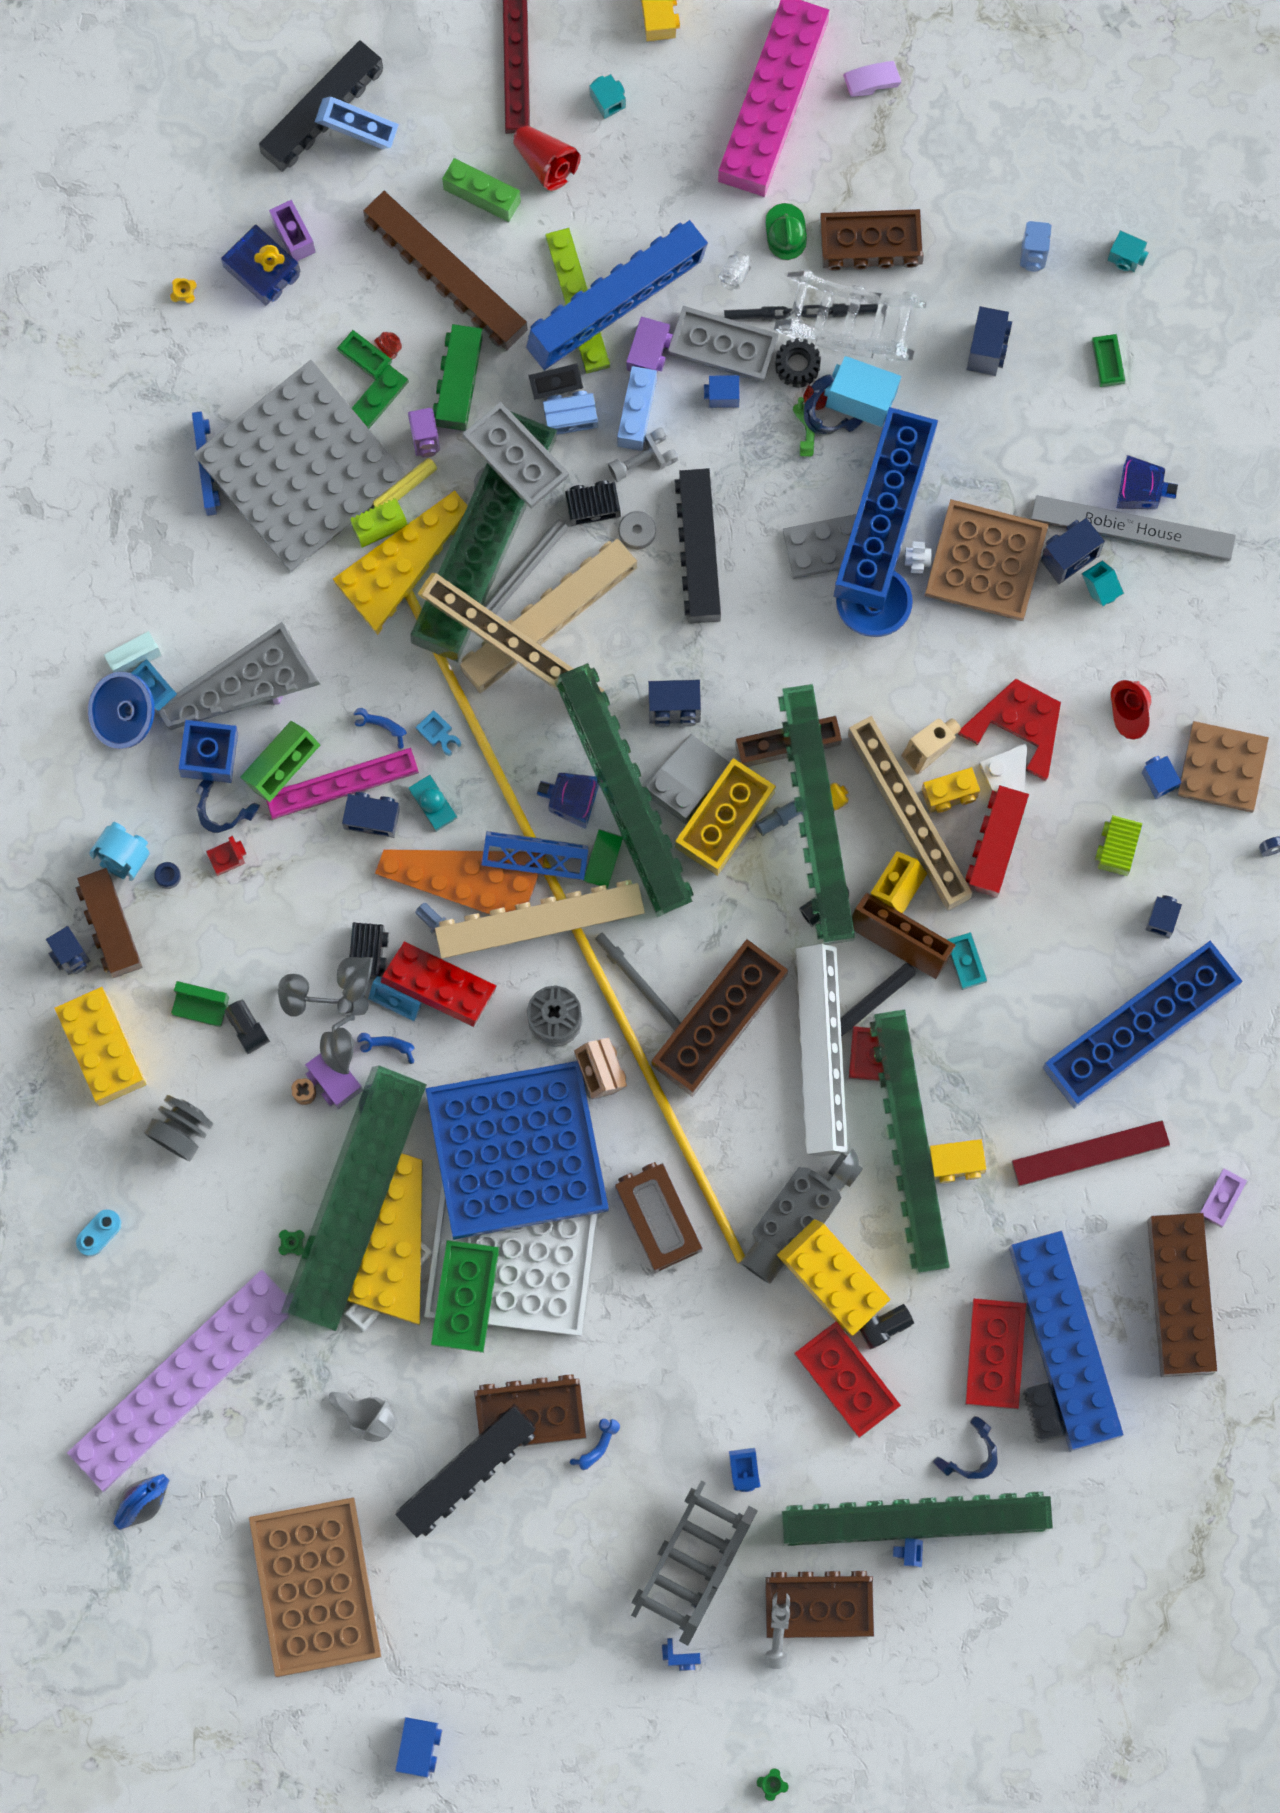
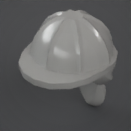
[329,1392,395,1442]

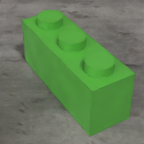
[442,158,521,222]
[240,721,320,802]

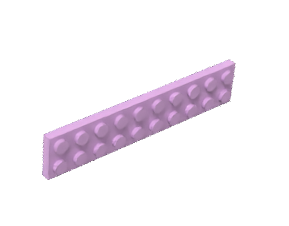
[67,1270,298,1492]

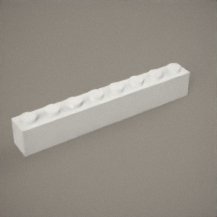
[795,944,848,1157]

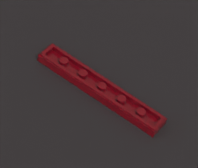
[503,0,530,134]
[1011,1120,1170,1187]

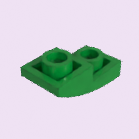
[583,829,623,888]

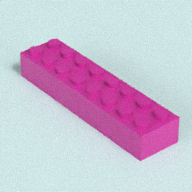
[718,0,830,197]

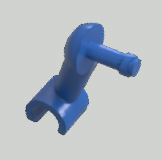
[354,708,407,749]
[357,1033,415,1064]
[570,1419,620,1470]

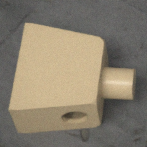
[901,718,961,774]

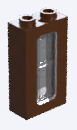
[615,1162,703,1273]

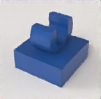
[893,1538,923,1568]

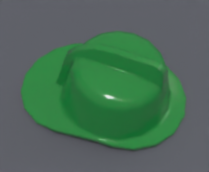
[765,203,807,260]

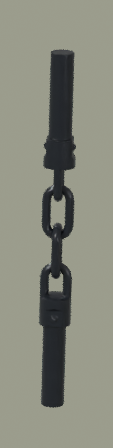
[724,303,883,320]

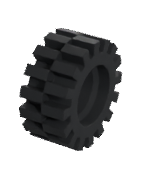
[775,338,821,388]

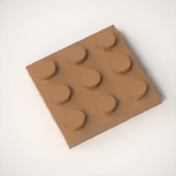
[1177,721,1269,813]

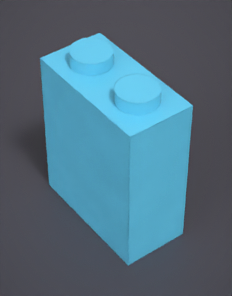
[824,356,902,427]

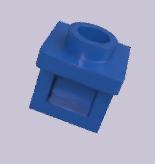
[729,1448,761,1492]
[662,1638,701,1671]

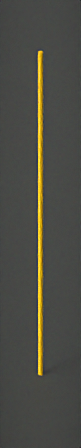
[405,590,745,1263]

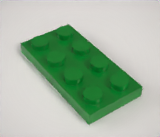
[431,1240,499,1353]

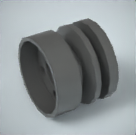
[527,985,582,1047]
[143,1095,214,1162]

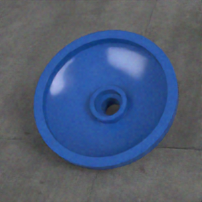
[836,571,913,637]
[88,672,155,749]

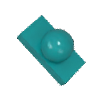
[408,775,457,832]

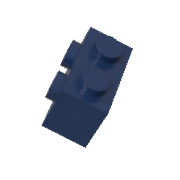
[342,792,400,838]
[45,926,91,975]

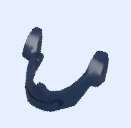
[804,374,863,434]
[196,780,260,833]
[933,1416,998,1479]

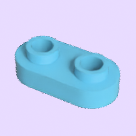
[76,1209,122,1256]

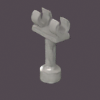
[608,428,678,482]
[765,1593,790,1669]

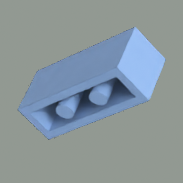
[315,97,399,149]
[617,366,657,451]

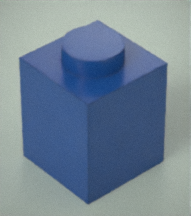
[704,375,740,408]
[1142,756,1182,799]

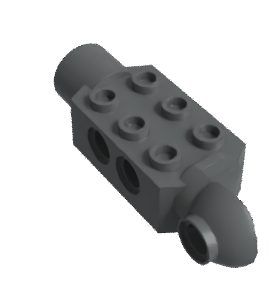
[740,1149,863,1284]

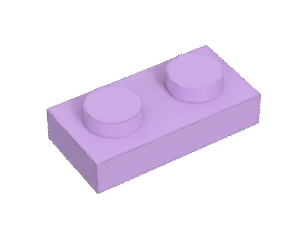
[1200,1168,1247,1228]

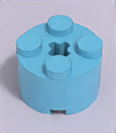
[89,822,150,881]

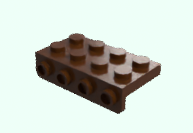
[820,209,924,271]
[474,1374,587,1447]
[765,1571,874,1638]

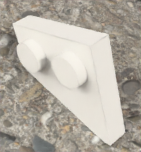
[979,744,1027,792]

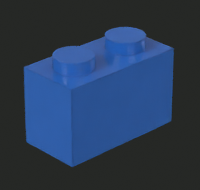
[395,1717,442,1777]

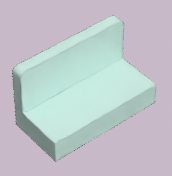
[104,631,161,673]

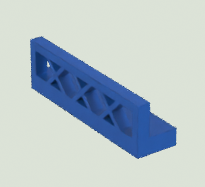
[482,831,588,880]

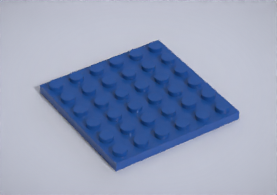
[425,1061,609,1240]

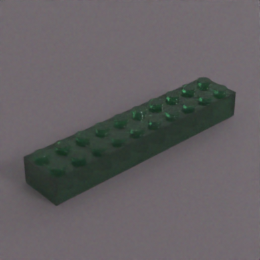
[410,411,557,662]
[554,663,694,918]
[281,1065,427,1331]
[780,1491,1053,1546]

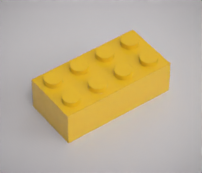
[675,758,776,876]
[54,987,147,1106]
[777,1219,891,1336]

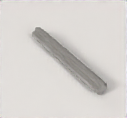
[484,519,568,614]

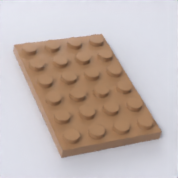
[249,1497,382,1677]

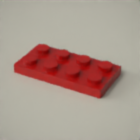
[381,941,497,1027]
[965,1298,1026,1410]
[794,1321,901,1438]

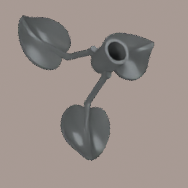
[278,957,373,1074]

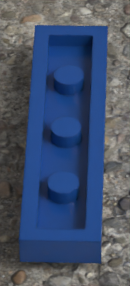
[192,411,221,516]

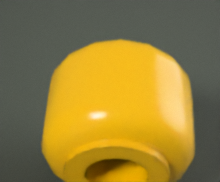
[821,782,849,811]

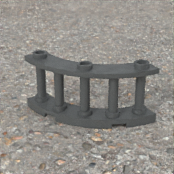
[631,1480,758,1646]

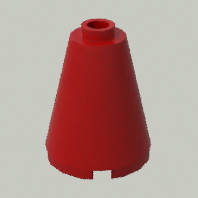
[513,126,581,191]

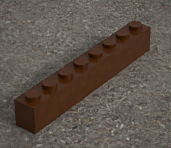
[363,190,528,351]

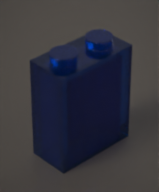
[221,224,301,306]

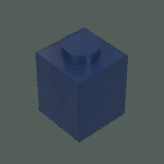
[1145,895,1182,938]

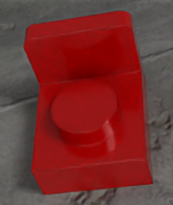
[206,836,247,876]

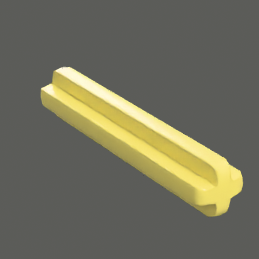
[373,458,437,507]

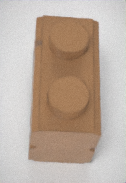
[574,1037,627,1099]

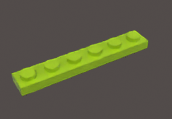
[545,228,610,374]

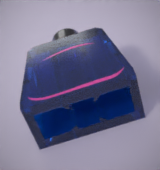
[1116,455,1178,509]
[537,773,600,829]

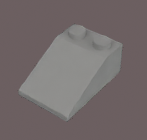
[645,734,730,825]

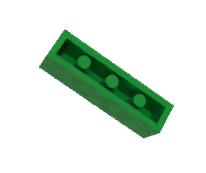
[433,324,483,431]

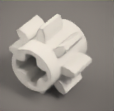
[904,541,931,574]

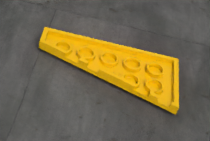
[333,490,471,635]
[345,1152,423,1326]

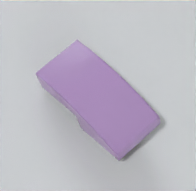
[843,61,901,97]

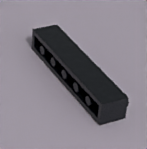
[259,40,383,172]
[674,468,721,624]
[395,1403,536,1538]

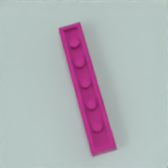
[266,748,419,820]

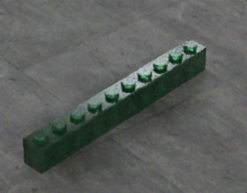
[777,684,855,945]
[869,1009,950,1275]

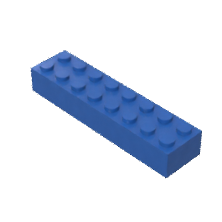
[526,220,708,371]
[833,407,938,610]
[1043,940,1242,1109]
[1009,1231,1124,1452]

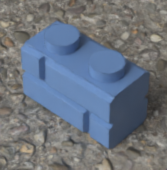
[1020,221,1052,272]

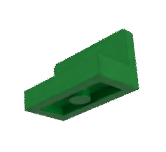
[171,981,229,1027]

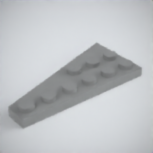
[158,622,320,730]

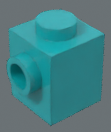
[589,74,626,119]
[1107,230,1149,272]
[1081,560,1124,606]

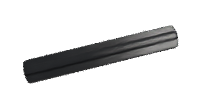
[840,963,916,1037]

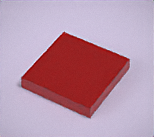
[849,1026,905,1083]

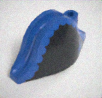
[113,1474,169,1530]

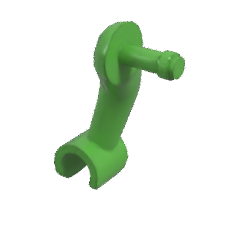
[793,397,815,457]

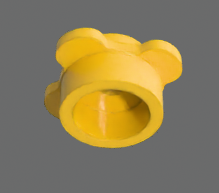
[254,245,285,272]
[170,278,197,304]

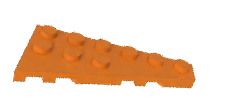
[375,849,546,914]

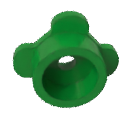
[278,1229,305,1256]
[757,1768,789,1801]

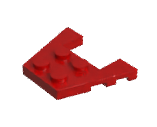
[958,679,1061,781]

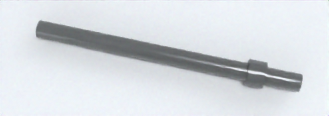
[595,932,681,1031]

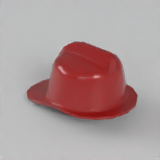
[1110,680,1152,740]

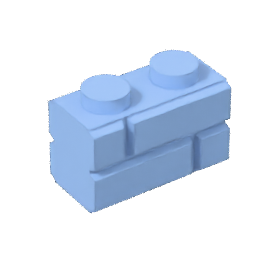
[543,391,598,436]

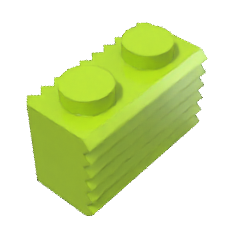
[351,498,407,548]
[1095,815,1142,876]

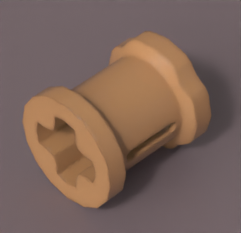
[291,1078,316,1105]

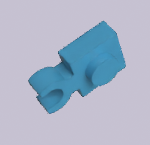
[415,710,461,756]

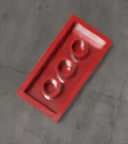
[965,785,1029,898]

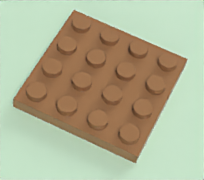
[925,499,1049,621]

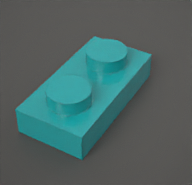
[947,932,987,990]

